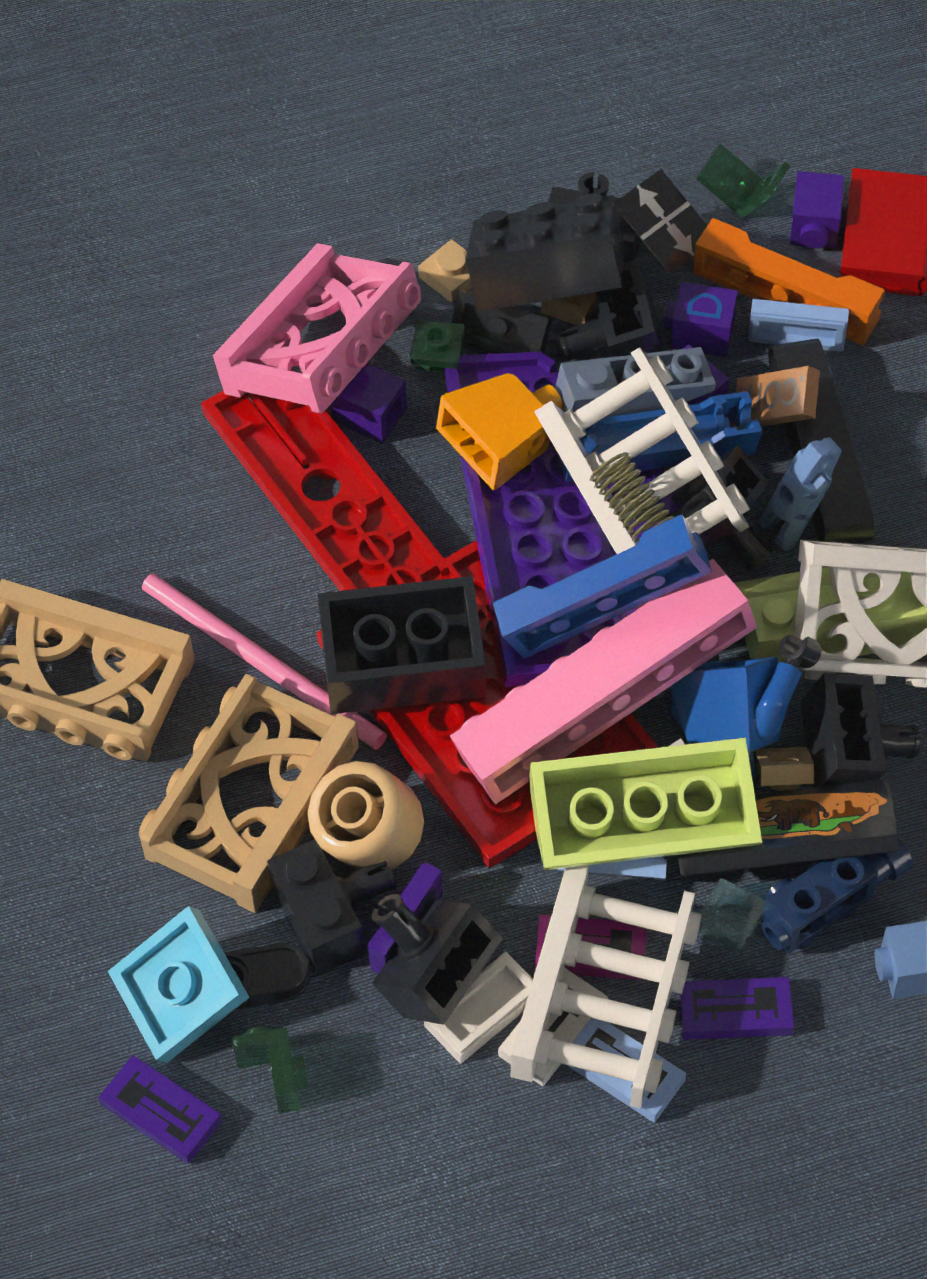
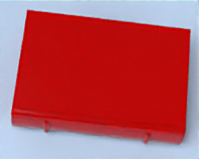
[839,168,927,296]

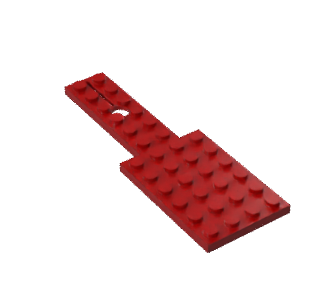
[201,368,659,869]

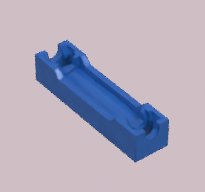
[556,391,762,482]
[493,514,712,659]

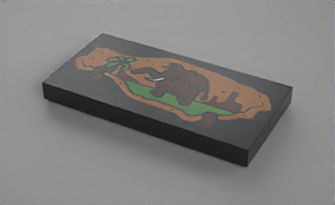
[678,778,899,876]

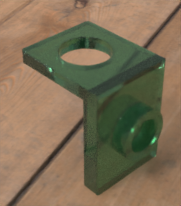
[696,144,790,218]

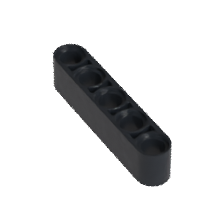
[768,338,874,544]

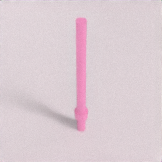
[142,573,387,750]

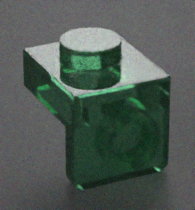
[410,320,466,373]
[232,1026,309,1114]

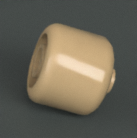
[307,761,424,870]

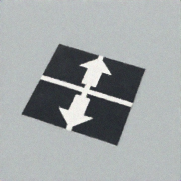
[615,169,707,274]

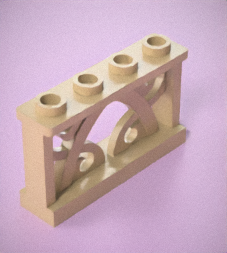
[0,579,195,762]
[139,674,359,914]

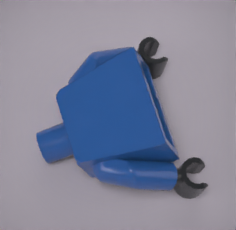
[670,634,822,778]

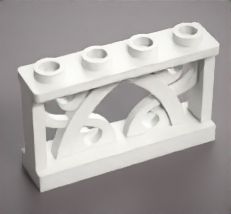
[794,540,927,687]

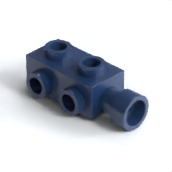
[762,838,913,954]

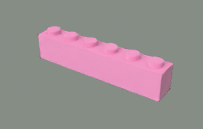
[450,559,757,805]

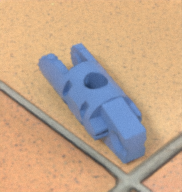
[758,437,842,552]

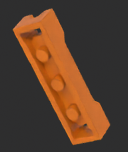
[693,218,885,346]

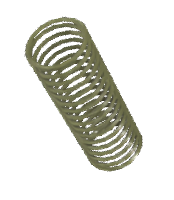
[589,452,674,542]

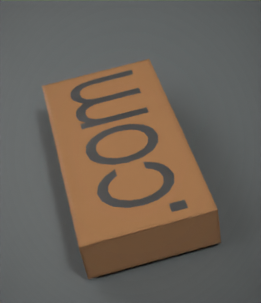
[732,366,820,427]

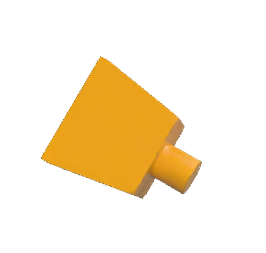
[436,373,563,491]

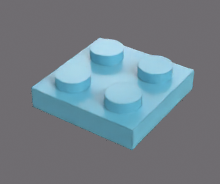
[108,906,249,1063]

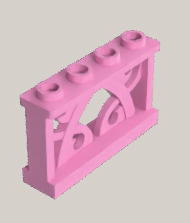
[213,243,421,414]

